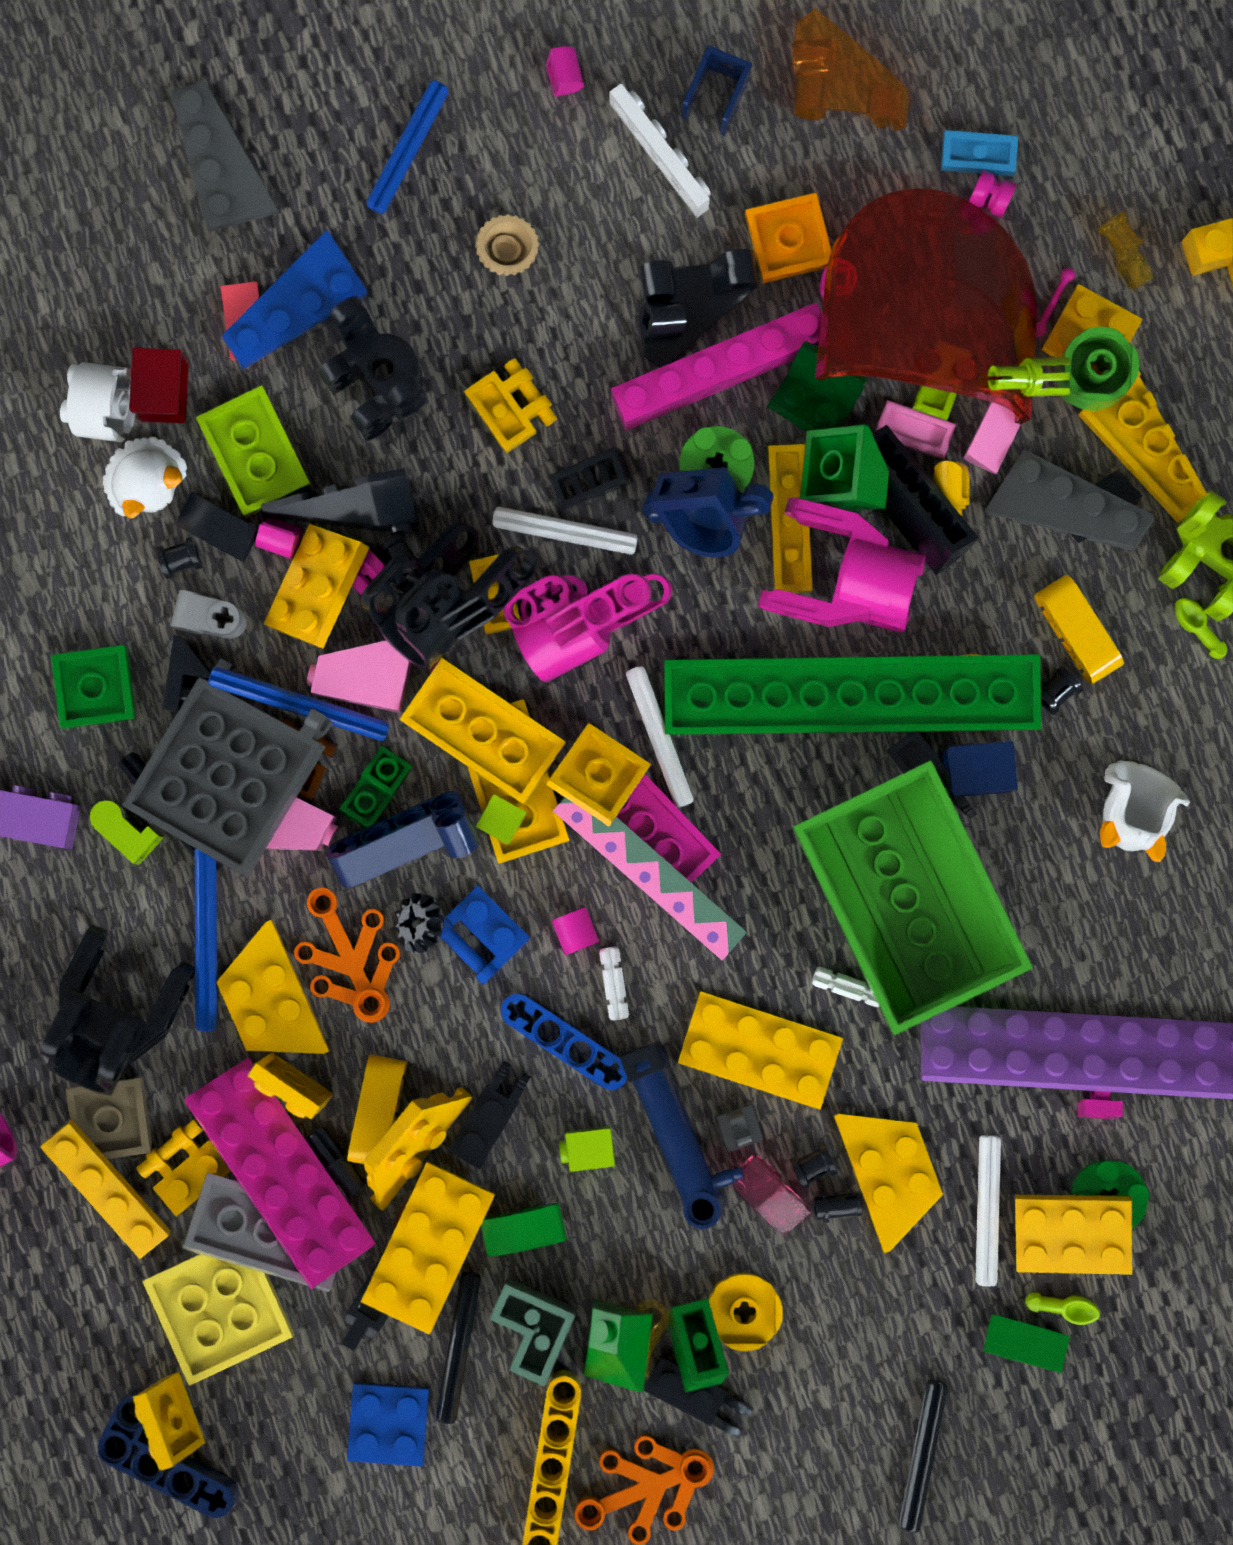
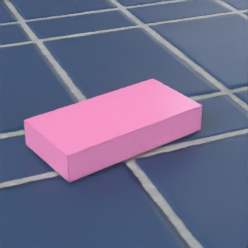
[876,400,956,460]

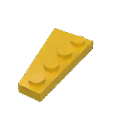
[1078,371,1207,523]

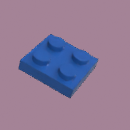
[347,1382,430,1467]

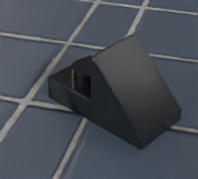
[162,635,211,713]

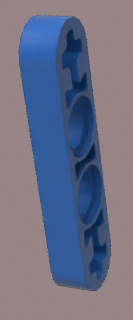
[501,994,628,1090]

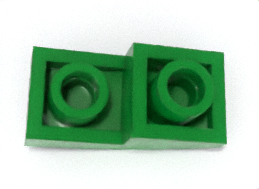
[339,746,413,829]
[481,1202,567,1257]
[983,1314,1070,1374]

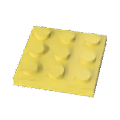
[142,1254,295,1386]

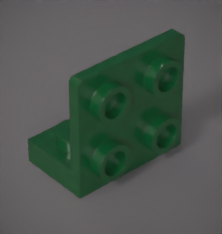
[767,341,868,432]

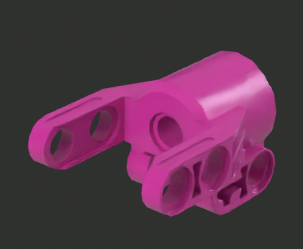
[757,498,926,632]
[504,574,673,683]

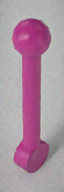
[1031,268,1075,337]

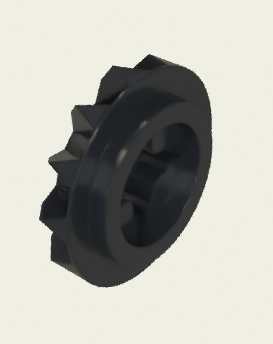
[393,893,444,953]

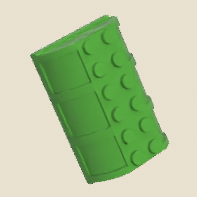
[792,761,1033,1035]

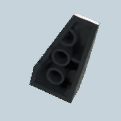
[262,468,419,536]

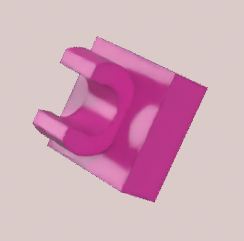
[1078,1091,1123,1119]

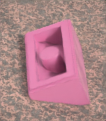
[963,390,1028,475]

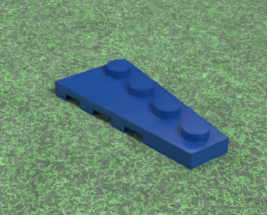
[222,230,367,370]

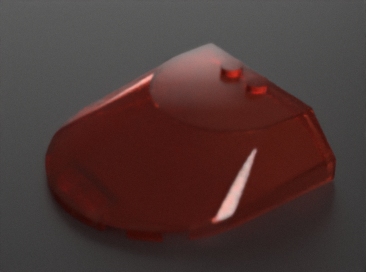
[815,188,1037,425]

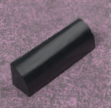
[872,425,979,575]

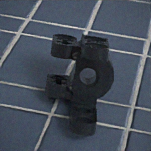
[319,296,429,441]
[361,521,537,671]
[40,924,195,1096]

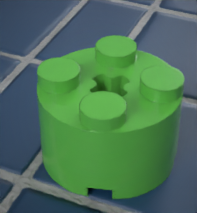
[1056,327,1139,411]
[679,426,754,493]

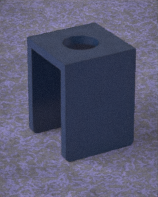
[682,45,752,136]
[942,741,1018,798]

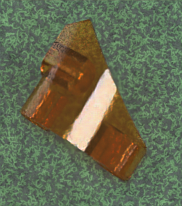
[793,8,910,130]

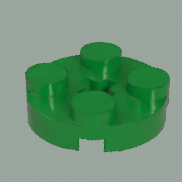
[1071,1160,1149,1229]

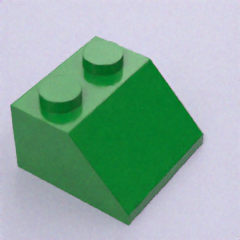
[800,425,889,511]

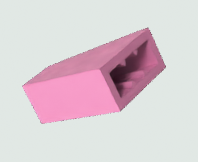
[307,640,412,713]
[266,797,339,851]

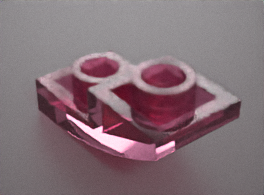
[732,1153,811,1237]

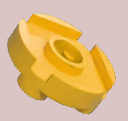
[708,1272,783,1351]

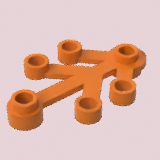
[294,888,401,1023]
[574,1434,714,1545]

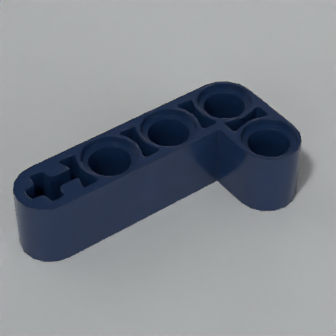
[325,791,480,888]
[97,1389,239,1518]

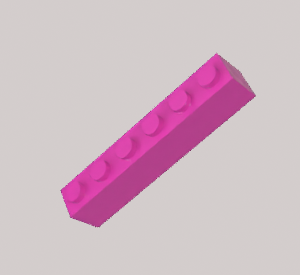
[611,302,831,431]

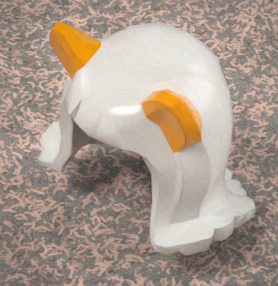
[103,437,187,519]
[1100,760,1190,862]

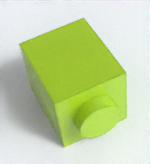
[559,1126,615,1172]

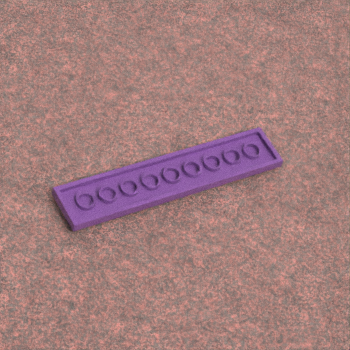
[921,1006,1233,1099]

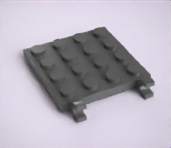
[122,658,333,878]

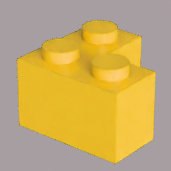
[1182,218,1233,285]

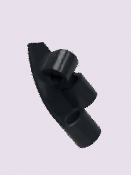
[639,249,758,368]

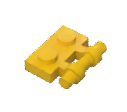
[464,358,557,454]
[136,1119,231,1217]

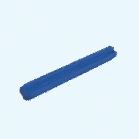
[208,667,389,741]
[194,848,217,1032]

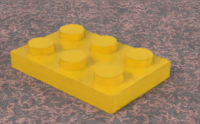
[263,524,370,649]
[1015,1194,1132,1274]

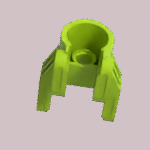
[1157,491,1233,622]

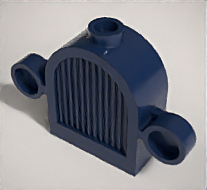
[642,468,774,558]

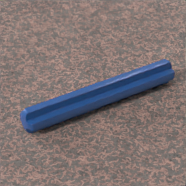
[367,80,448,214]

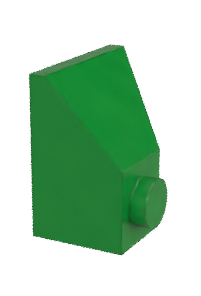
[584,1300,652,1392]

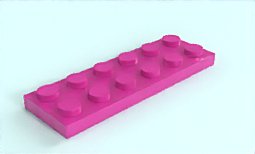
[184,1057,376,1290]

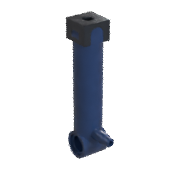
[620,1040,744,1229]

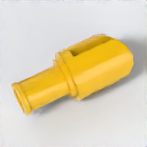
[933,461,970,516]

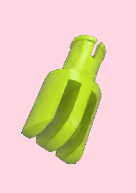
[988,357,1070,397]

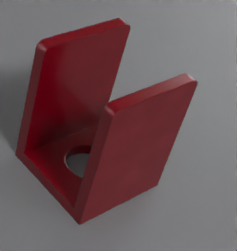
[129,348,189,424]

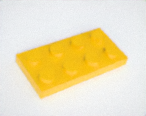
[399,658,566,805]
[467,699,570,864]
[677,991,843,1110]
[361,1161,496,1335]

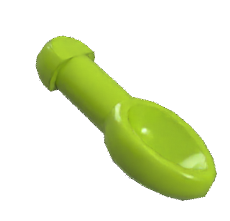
[1175,598,1228,659]
[1025,1292,1100,1325]

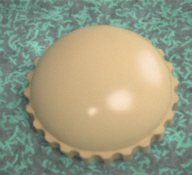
[475,214,539,276]

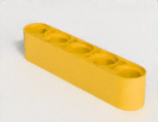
[522,1370,581,1545]

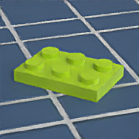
[196,385,312,518]

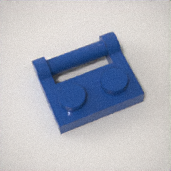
[439,885,530,985]

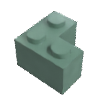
[490,1277,576,1386]

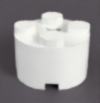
[60,362,135,442]

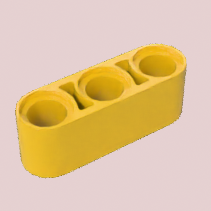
[1034,574,1124,685]
[347,1054,407,1165]

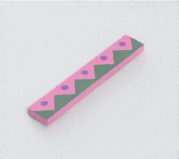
[553,798,747,961]

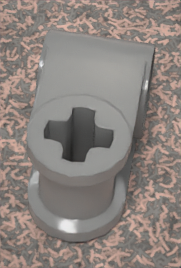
[171,590,247,639]

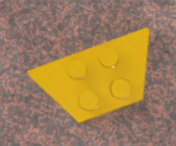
[216,920,330,1054]
[364,1087,473,1211]
[833,1113,943,1254]

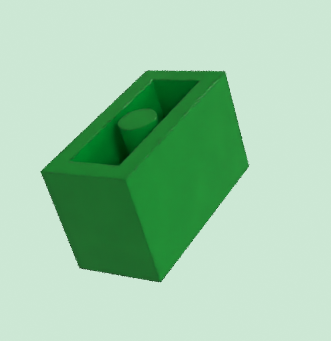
[666,1299,729,1392]

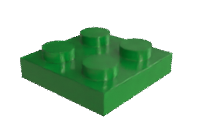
[51,645,137,730]

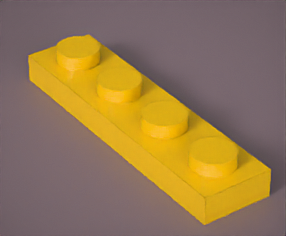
[768,444,813,594]
[40,1119,171,1259]

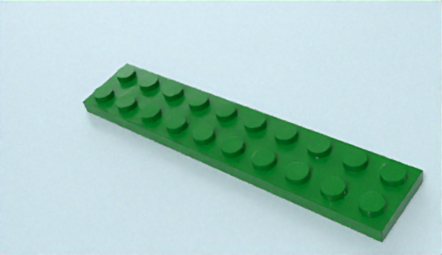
[664,655,1041,735]

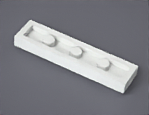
[610,83,711,218]

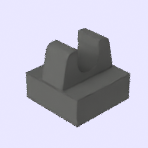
[715,1104,764,1153]

